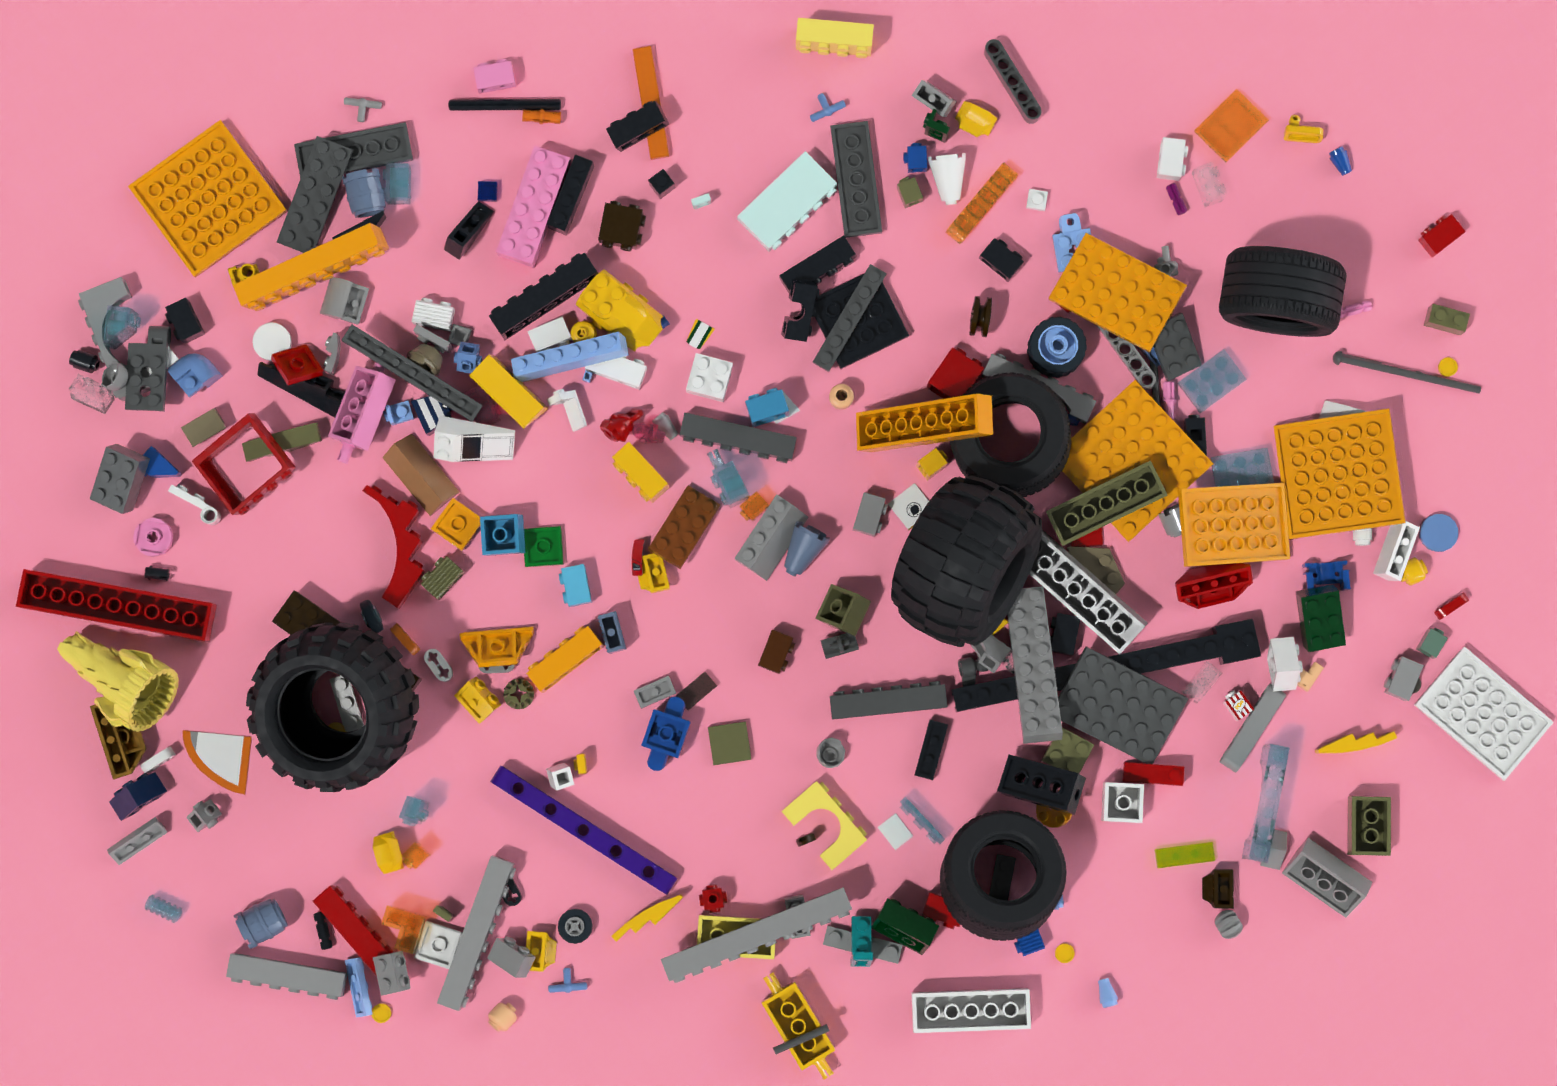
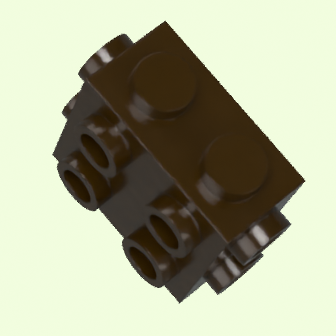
[598,201,646,252]

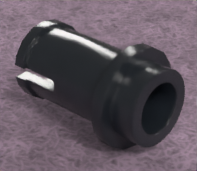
[144,565,170,581]

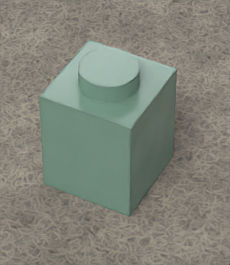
[1416,628,1448,659]

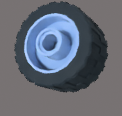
[1027,317,1087,378]

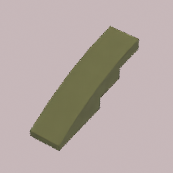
[242,423,322,462]

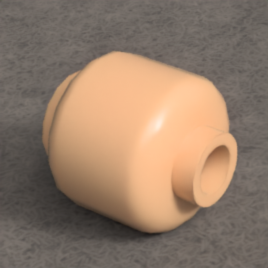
[829,384,854,410]
[488,1003,517,1032]

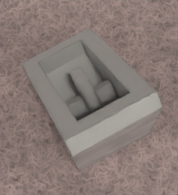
[1260,828,1287,870]

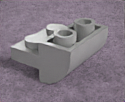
[320,277,369,325]

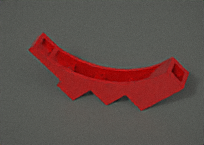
[362,485,426,609]

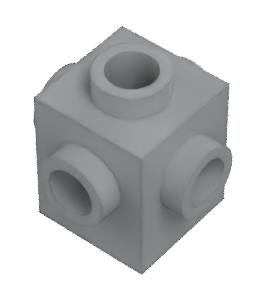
[186,799,222,832]

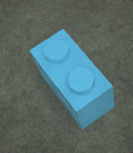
[559,564,592,607]

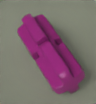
[1166,183,1187,215]

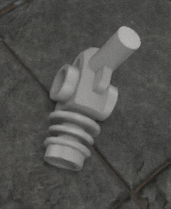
[1154,246,1178,276]

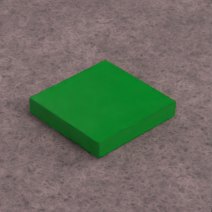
[524,526,564,568]

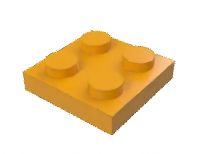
[431,498,480,551]

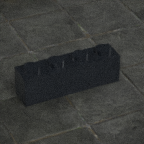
[547,154,594,236]
[779,235,856,293]

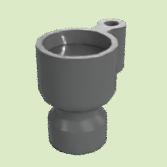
[958,657,988,687]

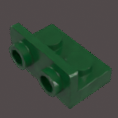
[923,109,950,143]

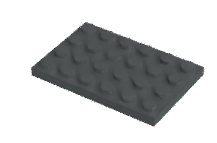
[1058,646,1188,764]

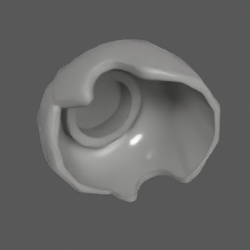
[101,361,128,391]
[816,737,845,768]

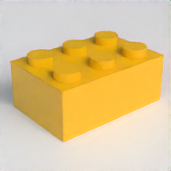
[612,442,669,503]

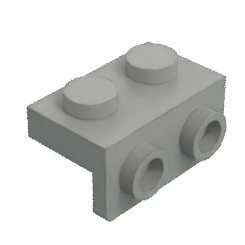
[373,951,411,996]

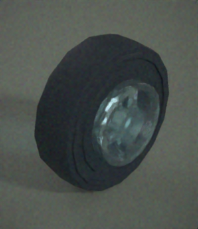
[360,600,384,633]

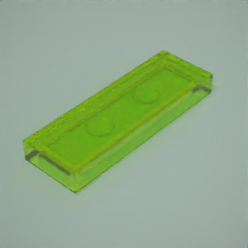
[1154,842,1215,868]

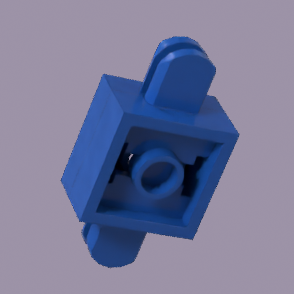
[641,697,691,771]

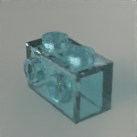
[399,795,430,827]

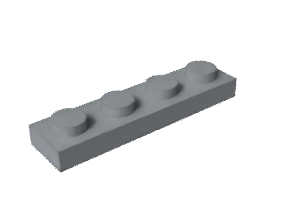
[823,925,903,964]

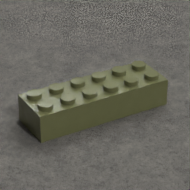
[1046,461,1167,546]

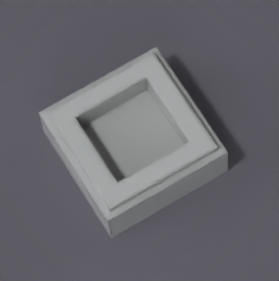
[448,324,472,346]

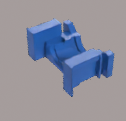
[1302,561,1351,591]

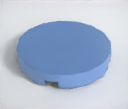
[1419,514,1458,552]

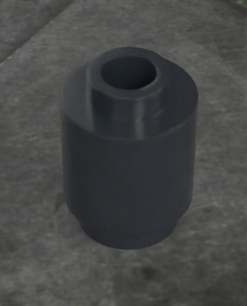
[69,350,100,373]

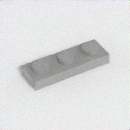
[107,817,168,865]

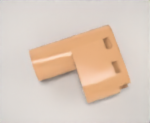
[1297,662,1324,692]

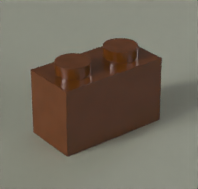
[758,630,796,674]

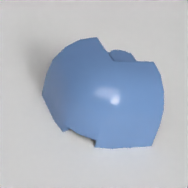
[167,353,223,398]

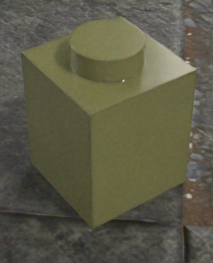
[897,177,923,209]

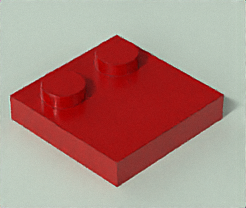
[271,344,323,385]

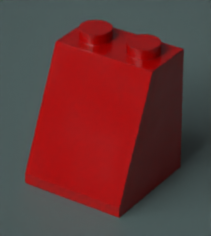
[926,347,984,399]

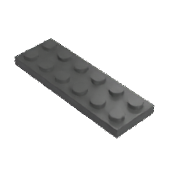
[830,121,882,238]
[294,122,413,179]
[277,136,353,253]

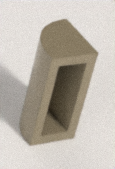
[181,407,226,447]

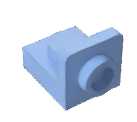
[383,400,414,426]

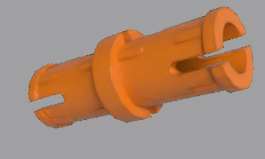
[522,109,561,124]

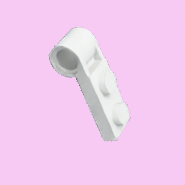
[168,484,221,526]

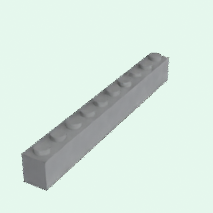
[661,887,852,983]

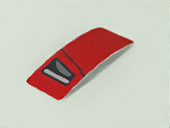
[632,539,645,576]

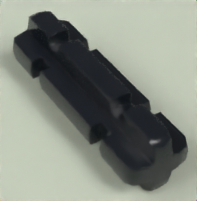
[313,912,333,950]

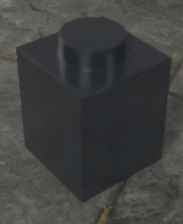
[648,169,675,200]

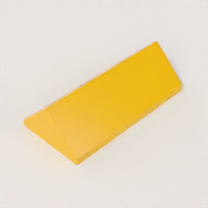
[469,354,548,429]

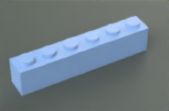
[511,332,629,382]

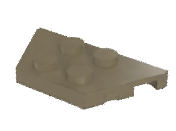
[1067,546,1125,594]

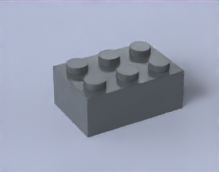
[90,444,150,514]

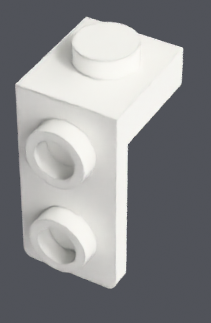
[547,389,587,432]

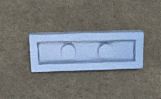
[345,957,372,1018]

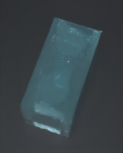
[383,163,411,205]

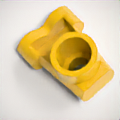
[228,264,260,285]

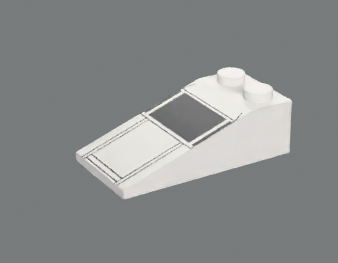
[433,416,515,462]

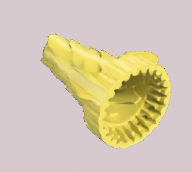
[57,631,179,732]

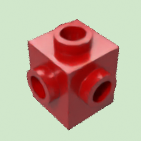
[699,884,727,913]

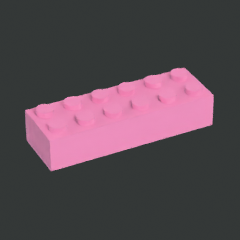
[496,145,572,268]

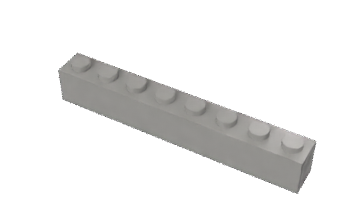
[437,855,516,1011]

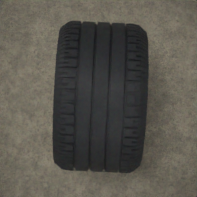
[1219,246,1346,337]
[950,372,1071,497]
[940,810,1066,941]

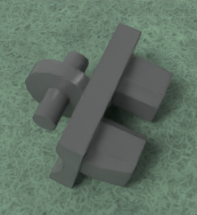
[820,633,859,659]

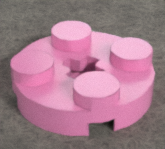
[133,518,173,557]

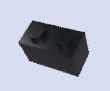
[979,238,1024,282]
[165,297,205,344]
[1050,613,1080,656]

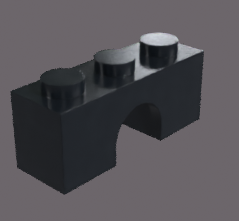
[781,279,819,342]

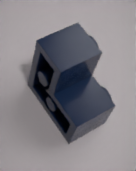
[109,772,167,821]

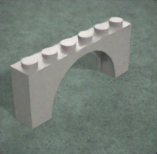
[78,277,151,401]

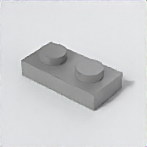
[634,676,676,709]

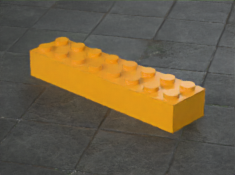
[233,223,389,311]
[856,394,993,452]

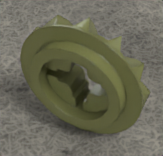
[503,679,534,709]

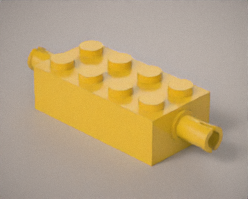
[761,972,835,1080]

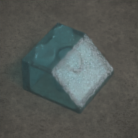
[103,305,141,349]

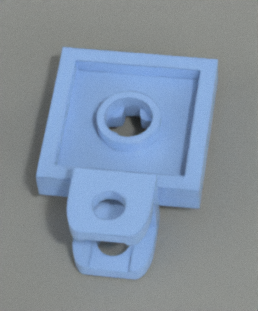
[1052,213,1091,272]

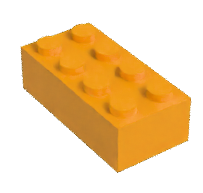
[526,626,604,693]

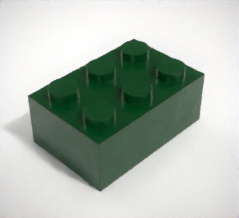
[1295,584,1346,652]
[871,898,939,955]

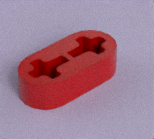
[1434,592,1469,620]

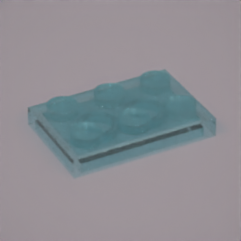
[1177,349,1247,414]
[1210,447,1274,487]

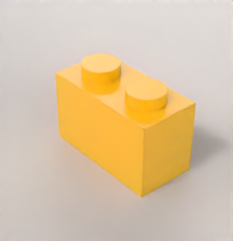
[916,448,948,481]

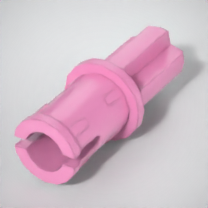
[1161,381,1176,420]

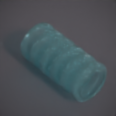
[144,894,182,924]

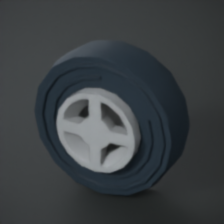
[558,909,593,944]

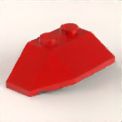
[1175,563,1253,609]

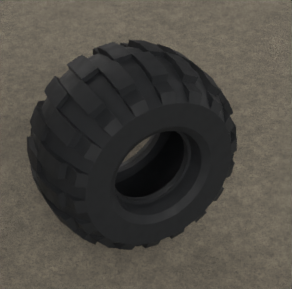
[891,475,1042,647]
[246,623,419,792]

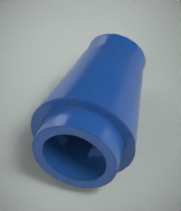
[1329,146,1352,176]

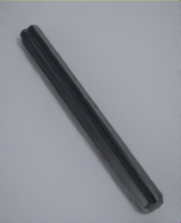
[448,99,561,111]

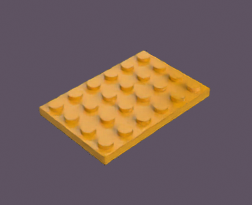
[1048,233,1187,353]
[1178,483,1290,567]

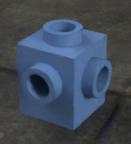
[454,342,482,373]

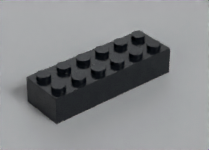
[489,253,598,341]

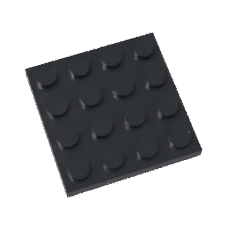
[814,273,909,370]

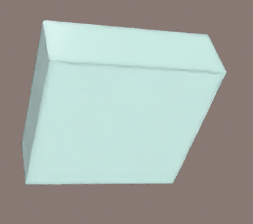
[691,193,711,210]

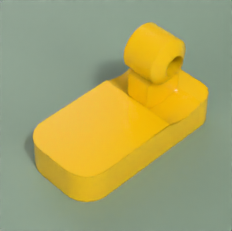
[1284,114,1323,143]

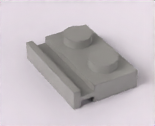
[413,324,453,354]

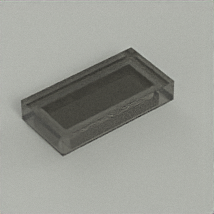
[676,672,717,711]

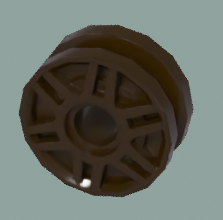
[969,296,992,338]

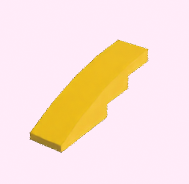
[1314,731,1397,754]
[611,894,683,942]

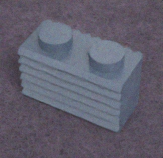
[598,611,627,654]

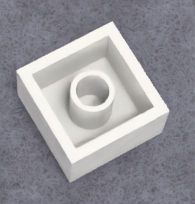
[686,353,733,402]
[1267,637,1303,692]
[1101,782,1144,823]

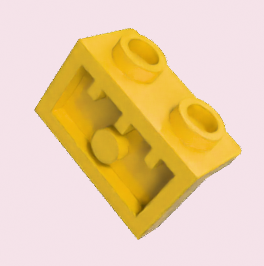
[454,677,501,724]

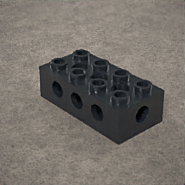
[997,754,1086,815]

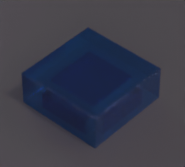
[477,181,498,202]

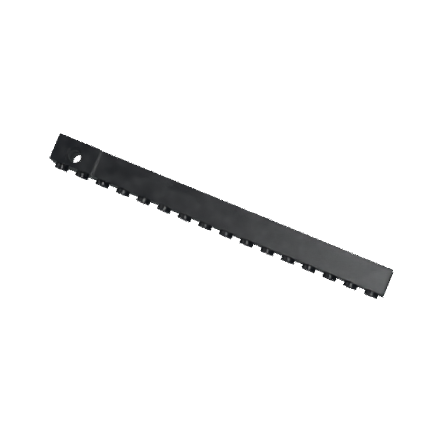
[951,619,1261,713]

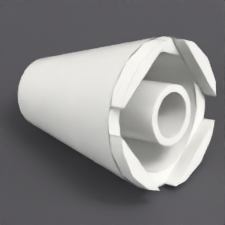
[928,153,966,205]

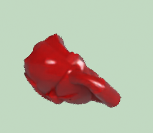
[600,409,643,442]

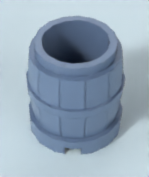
[342,168,386,218]
[233,899,288,949]

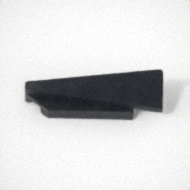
[257,362,346,418]

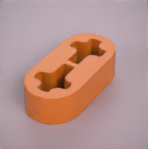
[390,623,421,656]

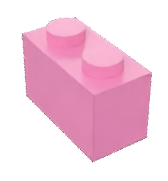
[473,59,516,94]

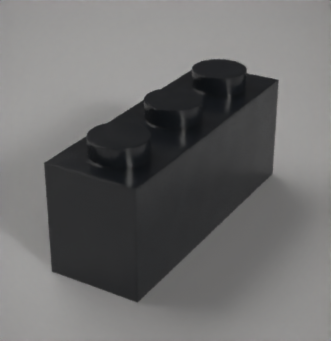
[606,101,669,152]

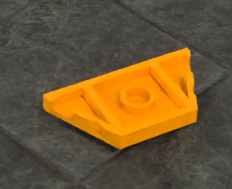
[459,627,534,668]

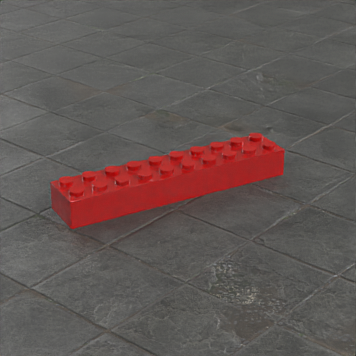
[15,569,217,642]

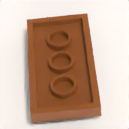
[648,485,720,569]

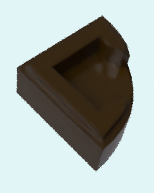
[796,833,816,847]

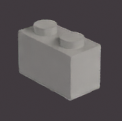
[911,80,957,117]
[852,492,888,537]
[1383,656,1424,702]
[487,936,535,978]

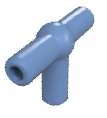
[810,93,846,122]
[548,968,588,993]

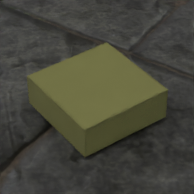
[433,905,454,922]

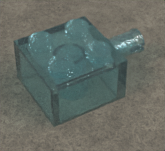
[707,449,750,509]

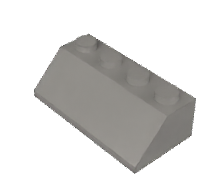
[734,494,809,581]
[1282,838,1373,918]

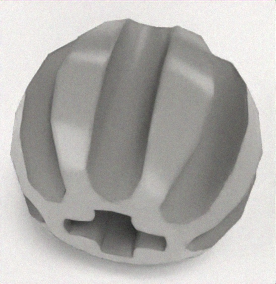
[1215,910,1243,939]

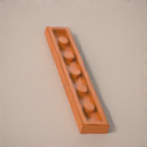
[632,46,669,160]

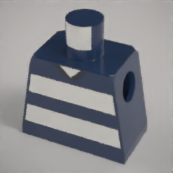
[411,396,453,436]

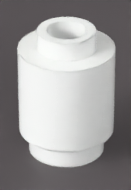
[1353,528,1372,546]

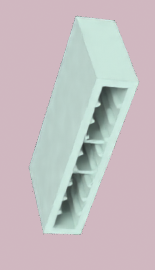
[737,151,837,252]

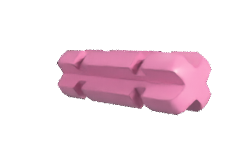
[1340,300,1372,318]

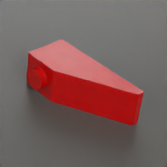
[1122,762,1185,786]

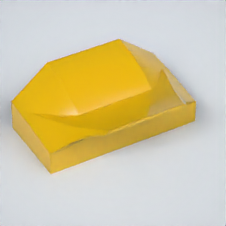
[955,101,997,137]
[638,553,670,594]
[373,831,404,874]
[526,931,557,972]

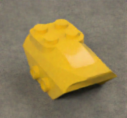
[575,269,663,352]

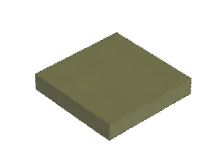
[708,721,752,766]

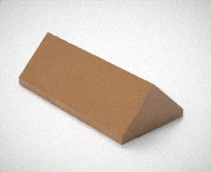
[382,434,460,516]

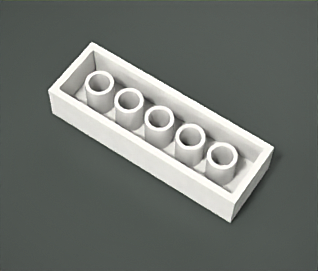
[911,988,1031,1033]

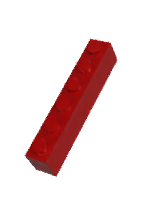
[313,885,407,976]

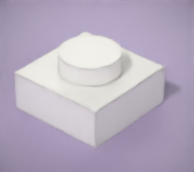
[1026,189,1048,212]

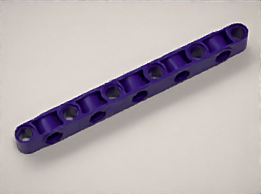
[490,765,678,895]

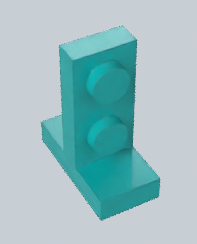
[850,916,873,967]

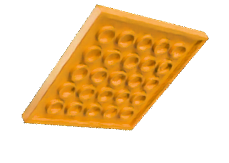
[128,120,287,278]
[1062,380,1214,542]
[1273,408,1406,540]

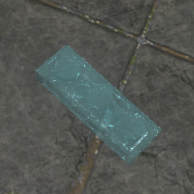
[899,797,945,845]

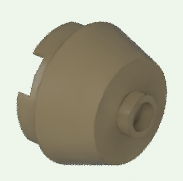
[407,344,443,377]

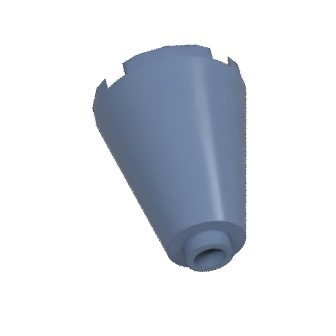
[784,521,831,577]

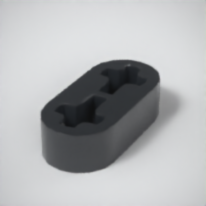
[502,879,522,906]

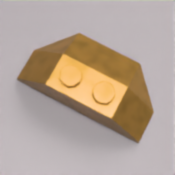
[90,704,147,780]

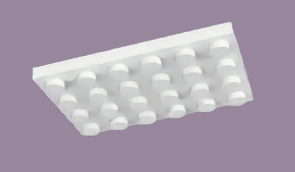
[1414,647,1554,781]

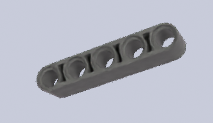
[984,39,1042,124]

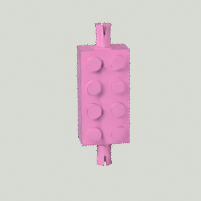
[328,362,396,464]

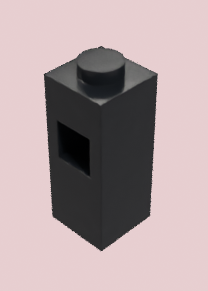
[1184,414,1207,456]

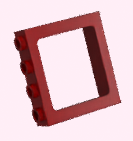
[192,413,296,516]

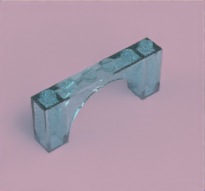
[1241,744,1290,863]

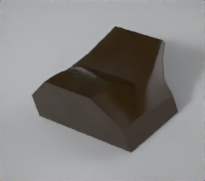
[1202,869,1234,909]

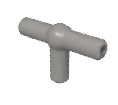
[344,97,382,122]

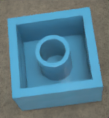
[745,388,789,427]
[480,514,525,556]

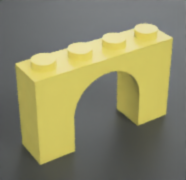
[781,781,867,870]

